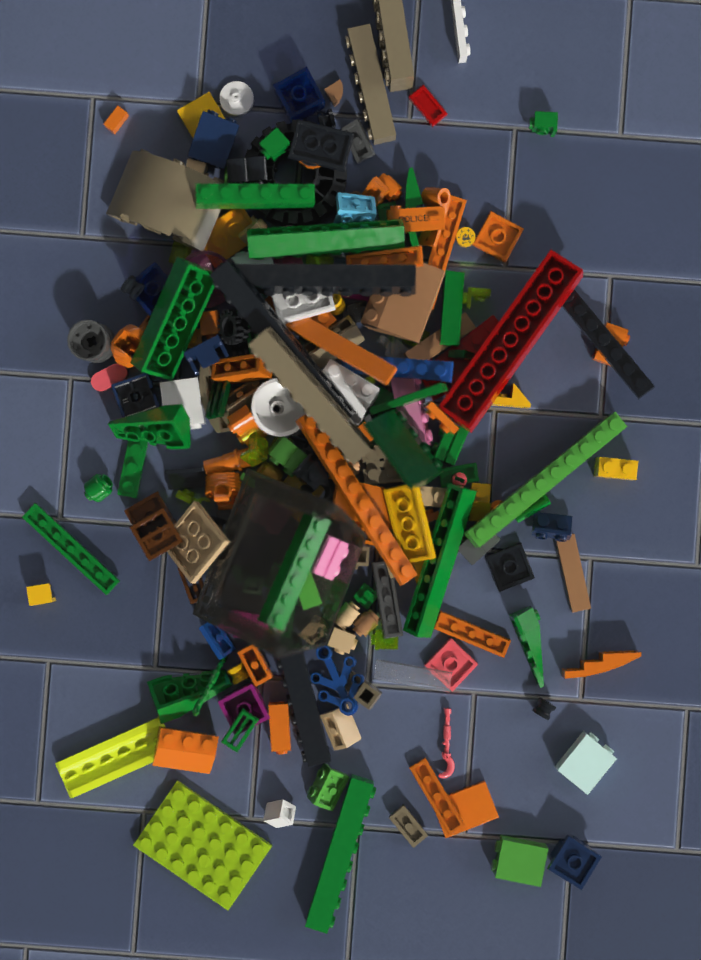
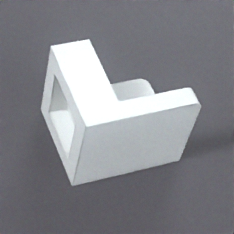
[263,799,296,828]

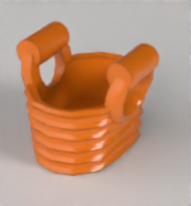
[205,472,242,510]

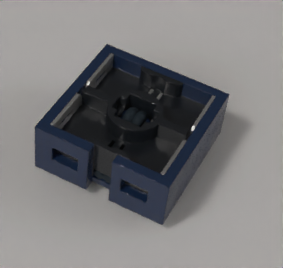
[111,373,161,418]

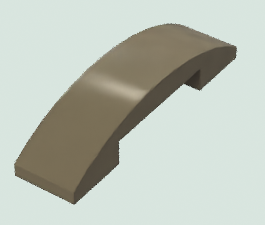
[199,365,231,433]

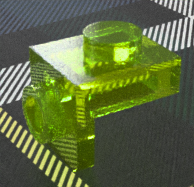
[241,432,268,467]
[371,629,398,650]

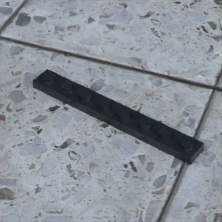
[562,289,655,399]

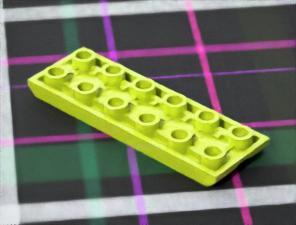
[55,717,166,799]

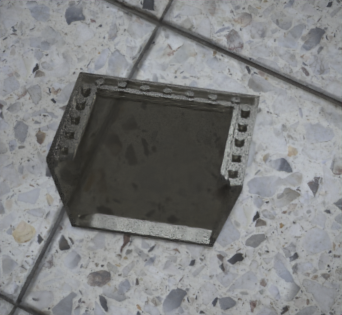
[192,468,368,658]

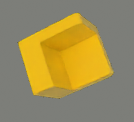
[26,583,56,606]

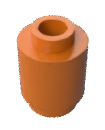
[379,173,402,202]

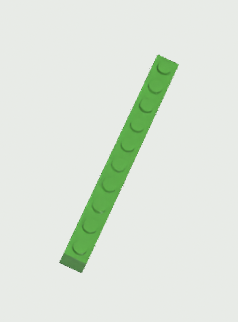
[464,411,628,548]

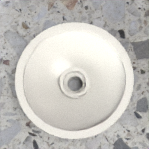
[251,378,305,437]

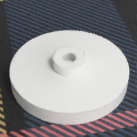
[219,81,254,116]

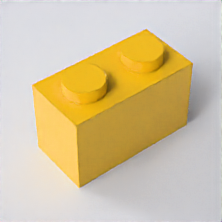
[594,457,638,480]

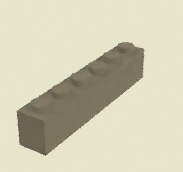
[345,23,396,145]

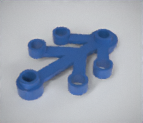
[310,645,364,716]

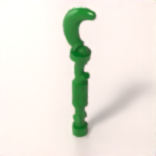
[192,656,228,716]

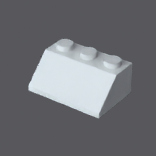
[323,359,380,426]

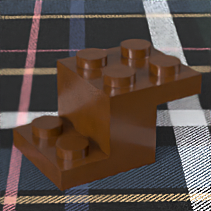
[124,491,184,561]

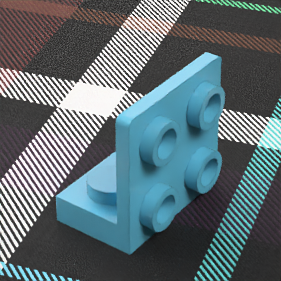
[333,192,377,223]

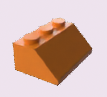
[152,726,219,774]

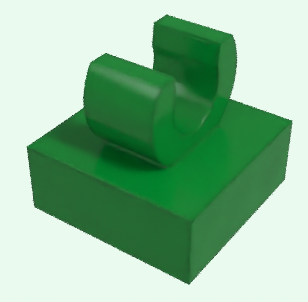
[353,582,377,610]

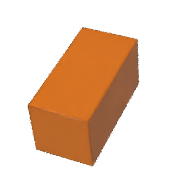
[103,106,129,135]

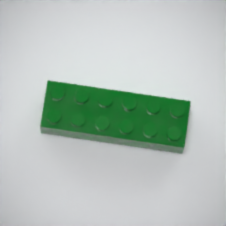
[131,257,215,381]

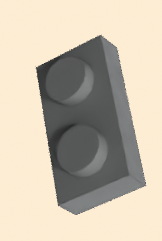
[341,119,375,163]

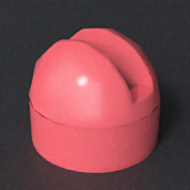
[451,472,467,486]

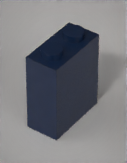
[187,110,239,171]

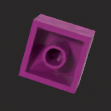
[218,681,270,735]

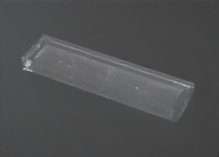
[373,659,452,692]

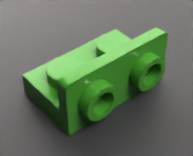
[307,763,349,812]

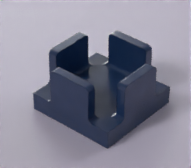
[184,335,230,376]
[547,834,602,890]

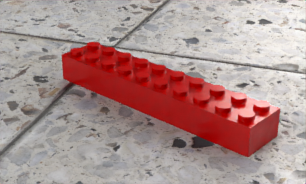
[438,250,583,433]

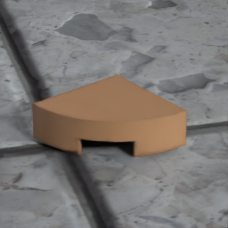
[324,79,343,107]

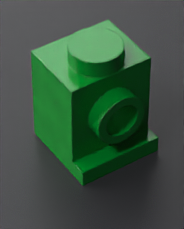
[529,111,558,137]

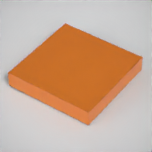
[472,211,524,263]

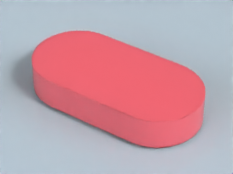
[91,363,128,392]

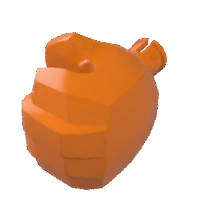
[110,315,151,368]

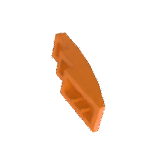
[561,650,641,679]

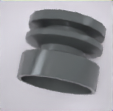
[67,320,115,363]

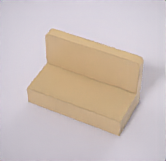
[320,704,361,751]

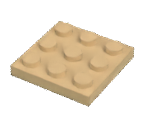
[167,501,230,584]

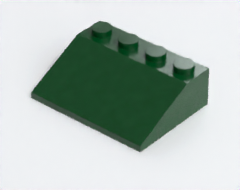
[363,409,444,489]

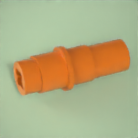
[203,446,263,475]

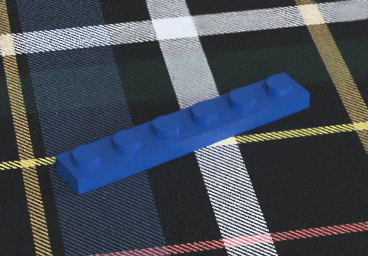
[341,356,454,382]

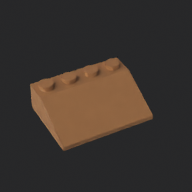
[360,263,446,344]

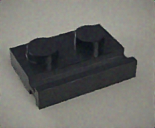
[292,450,329,492]

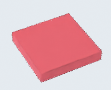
[424,637,478,692]

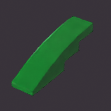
[405,167,423,247]

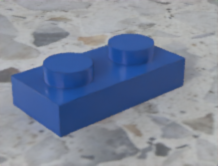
[199,617,236,660]

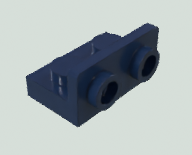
[531,512,573,542]

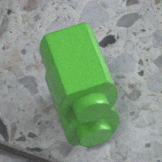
[267,436,307,477]

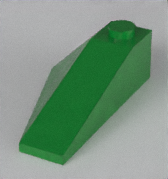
[108,404,191,449]
[509,606,544,688]
[147,670,232,724]

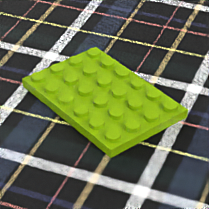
[133,780,272,910]

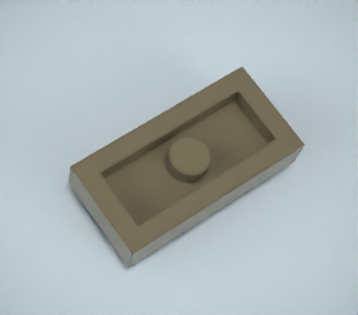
[389,804,428,848]

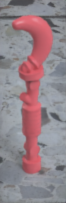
[438,708,455,778]

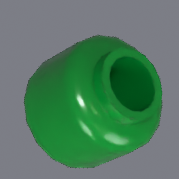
[84,474,113,502]

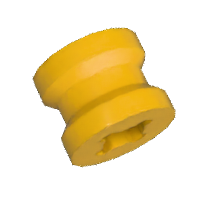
[330,294,346,315]
[226,662,249,685]

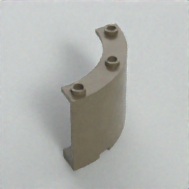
[106,149,224,252]

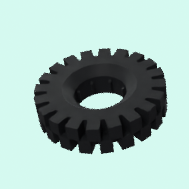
[244,120,347,227]

